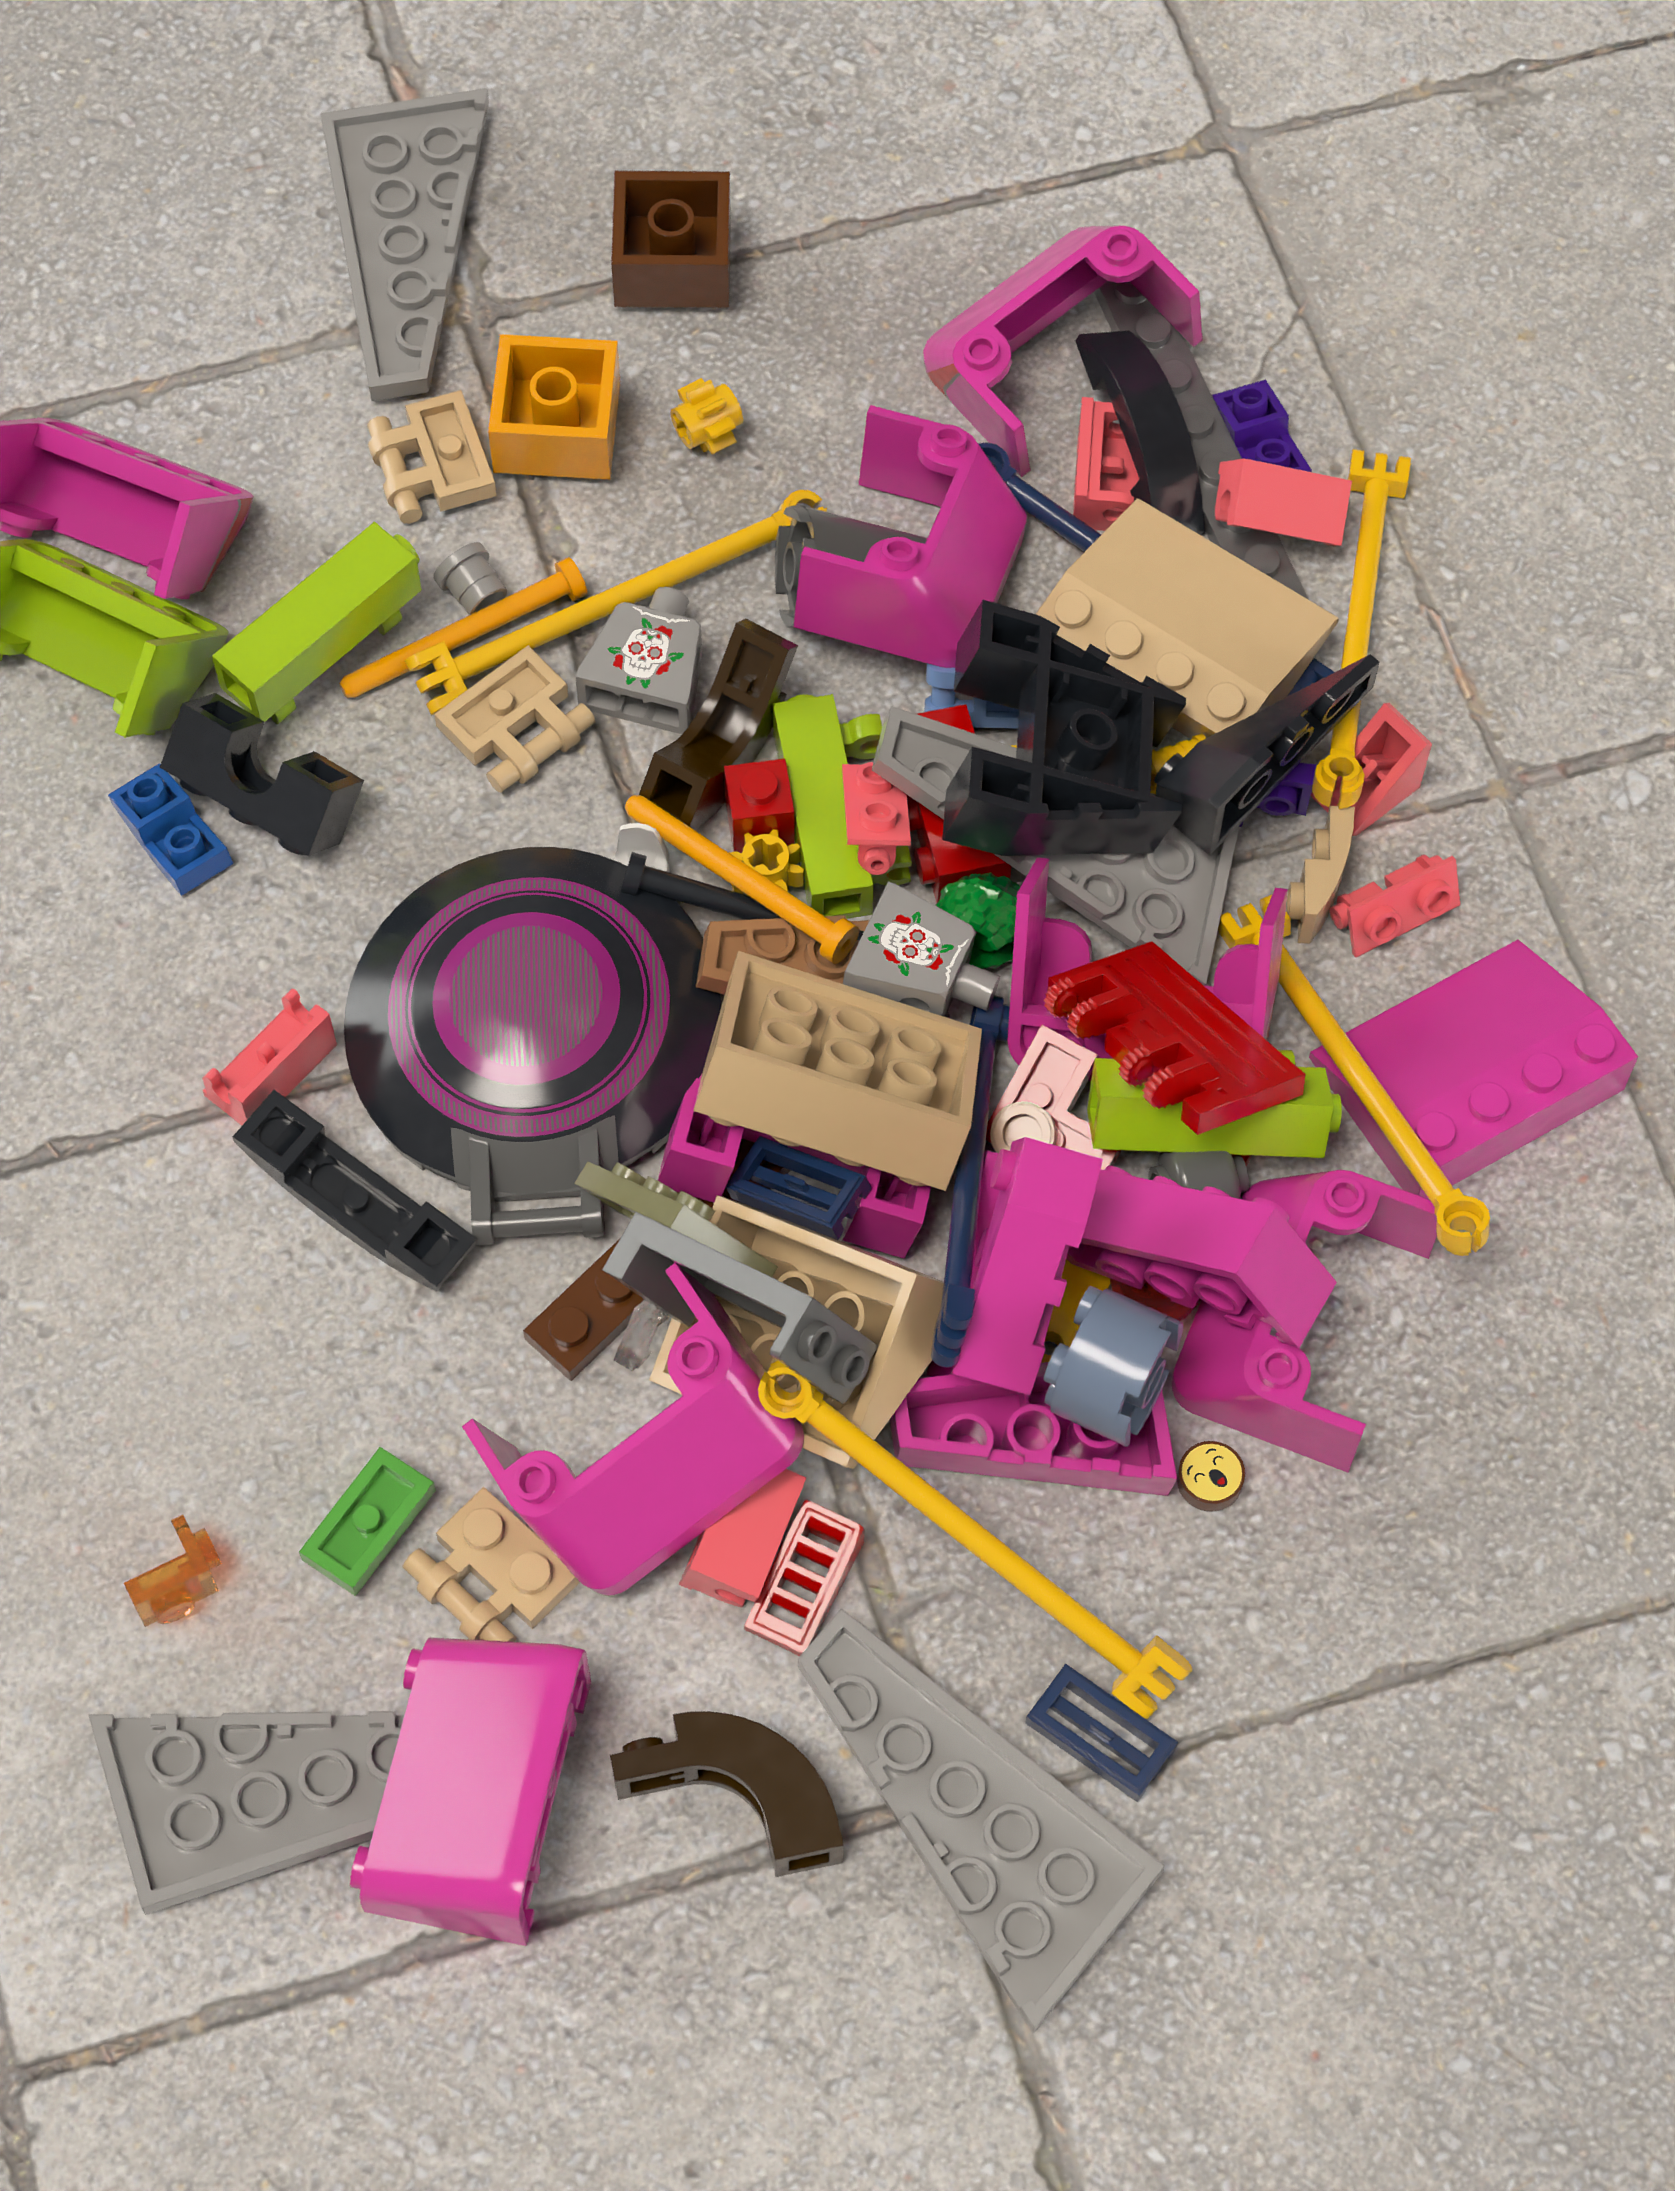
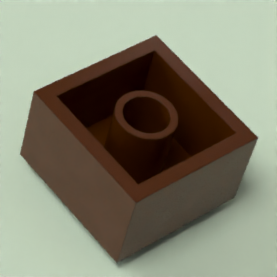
[611,171,731,308]

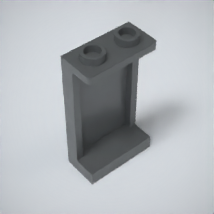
[602,1212,878,1404]

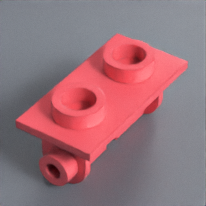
[842,762,911,875]
[1329,854,1460,957]

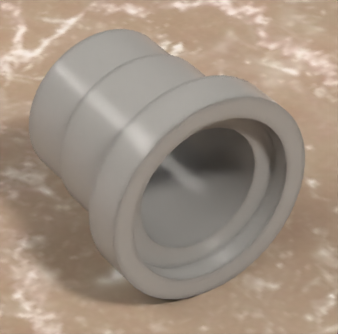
[433,542,507,615]

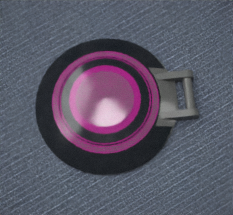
[344,847,722,1246]

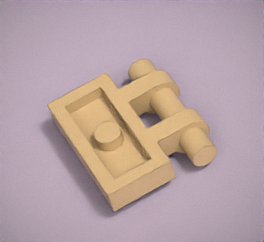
[367,390,497,524]
[434,645,595,793]
[402,1486,580,1642]

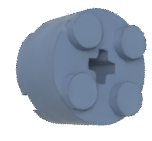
[1044,1286,1183,1447]

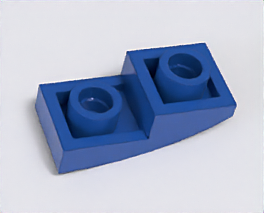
[108,763,233,896]

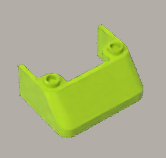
[0,539,229,738]

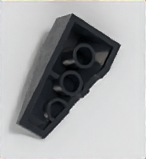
[1154,654,1380,856]

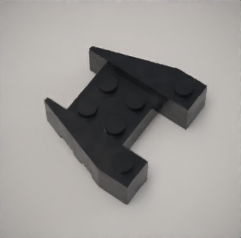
[942,600,1186,856]

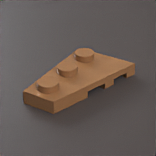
[696,915,869,994]

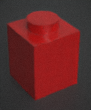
[724,758,795,853]

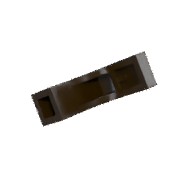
[639,618,798,830]
[610,1711,844,1878]

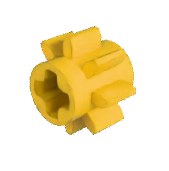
[670,378,743,455]
[729,829,804,894]

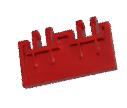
[1043,941,1306,1135]

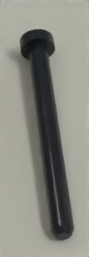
[620,852,864,941]

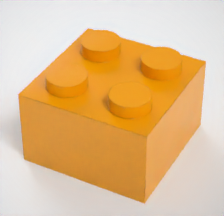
[488,334,621,480]

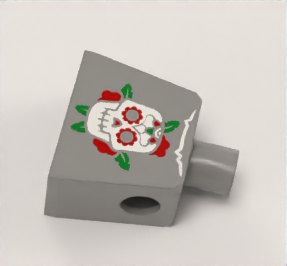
[575,587,702,734]
[843,882,1000,1017]

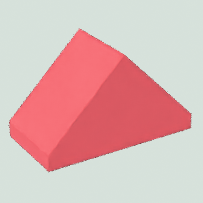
[1311,703,1432,836]

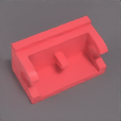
[1073,397,1140,531]
[1215,459,1352,547]
[202,989,337,1125]
[679,1469,807,1607]

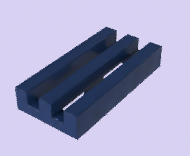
[726,1136,872,1240]
[1025,1663,1178,1802]

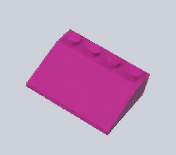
[1309,939,1638,1199]

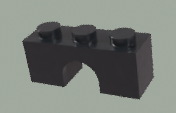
[160,693,364,856]

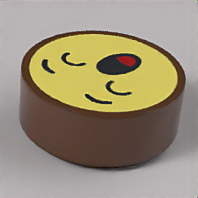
[1177,1441,1245,1512]

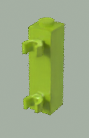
[212,521,422,725]
[773,694,912,919]
[1087,1049,1342,1158]

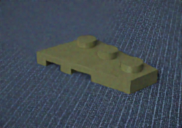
[574,1161,778,1277]

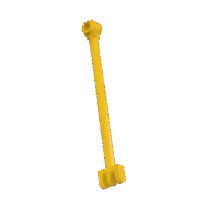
[1312,449,1411,809]
[405,490,827,715]
[1218,894,1490,1256]
[758,1361,1193,1719]

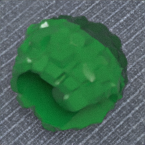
[935,872,1021,969]

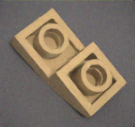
[1287,806,1355,944]

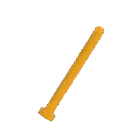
[339,557,588,698]
[625,795,859,964]

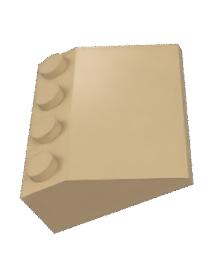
[1036,498,1339,739]
[693,951,982,1191]
[649,1195,944,1469]

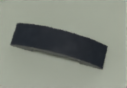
[1075,330,1204,535]
[232,1090,477,1291]

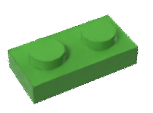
[299,1447,436,1596]

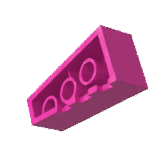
[1066,1166,1337,1348]
[889,1362,1177,1496]

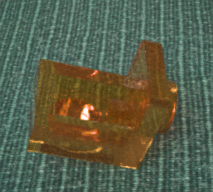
[124,1514,222,1627]

